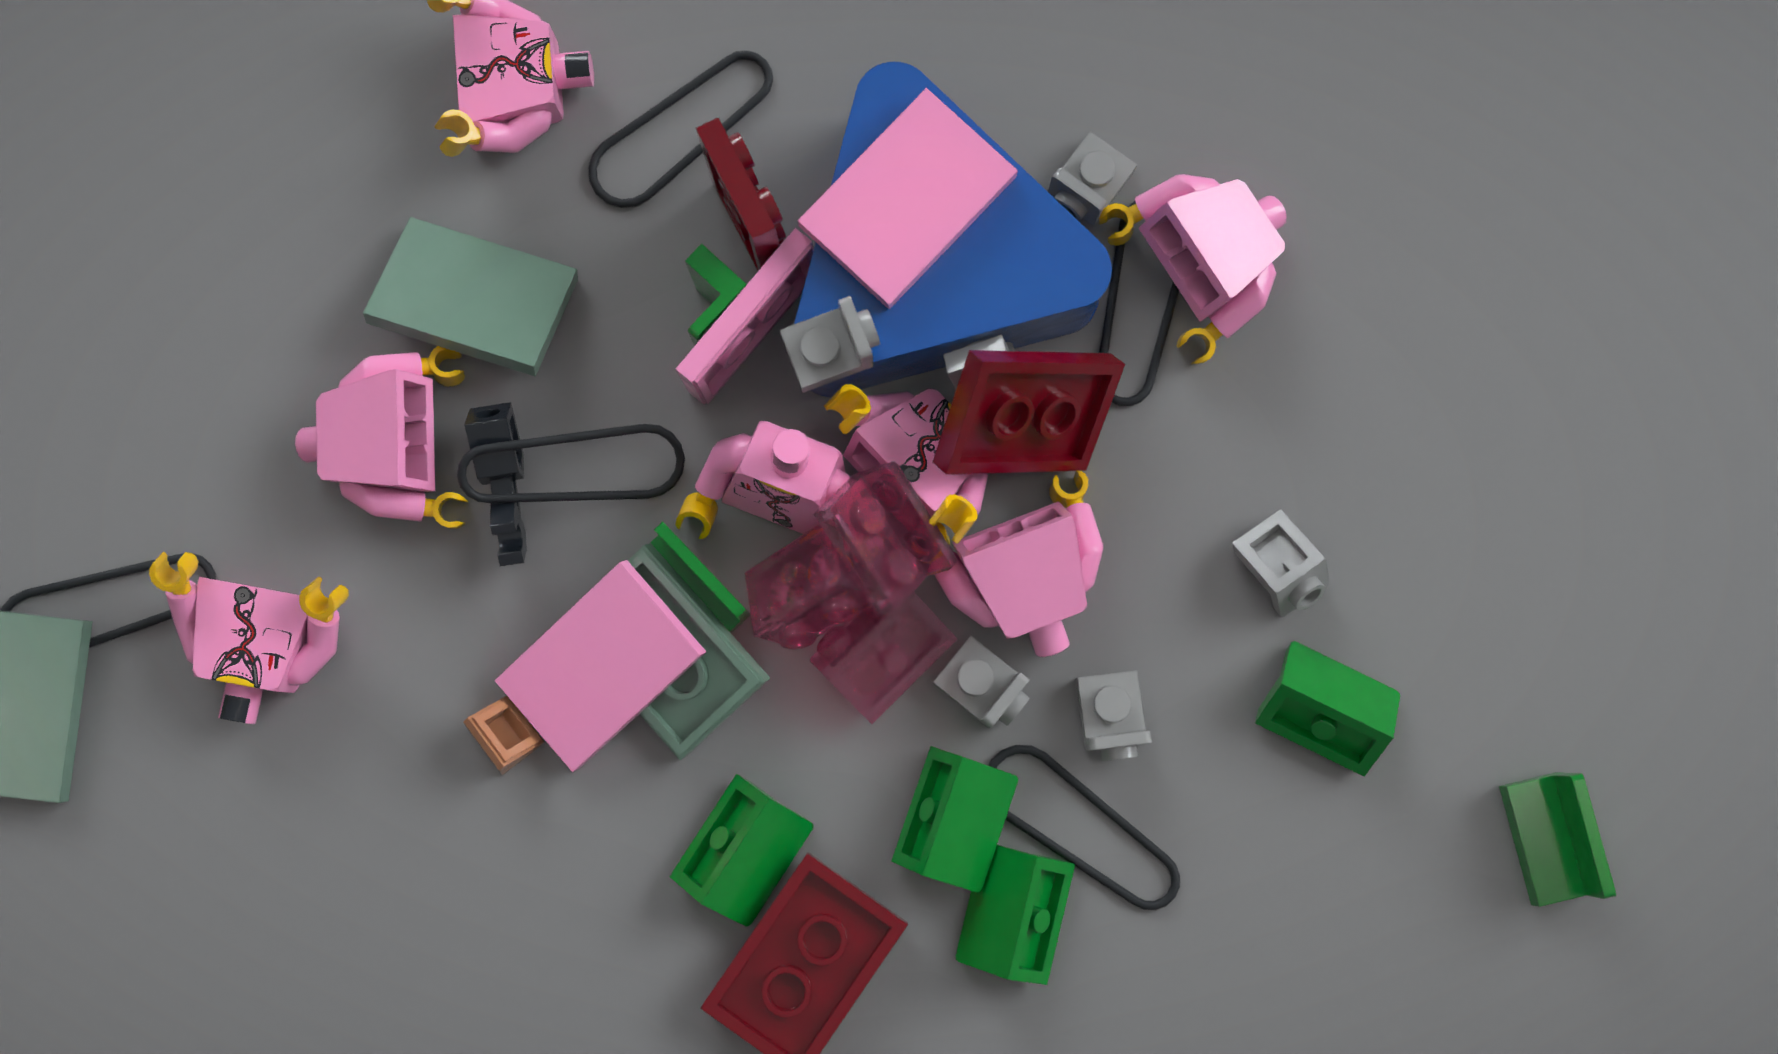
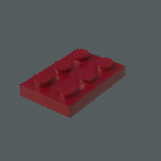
[696,117,786,271]
[933,350,1125,475]
[700,852,908,1054]

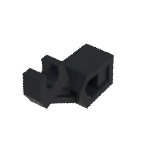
[464,402,527,567]

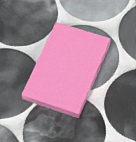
[798,88,1018,310]
[676,228,813,405]
[495,560,706,772]

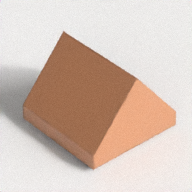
[463,696,544,775]

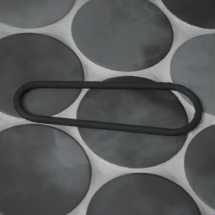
[588,50,773,208]
[1099,201,1179,406]
[457,424,685,503]
[0,553,216,648]
[988,745,1180,910]

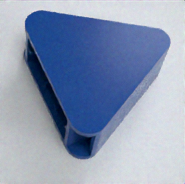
[794,62,1112,397]

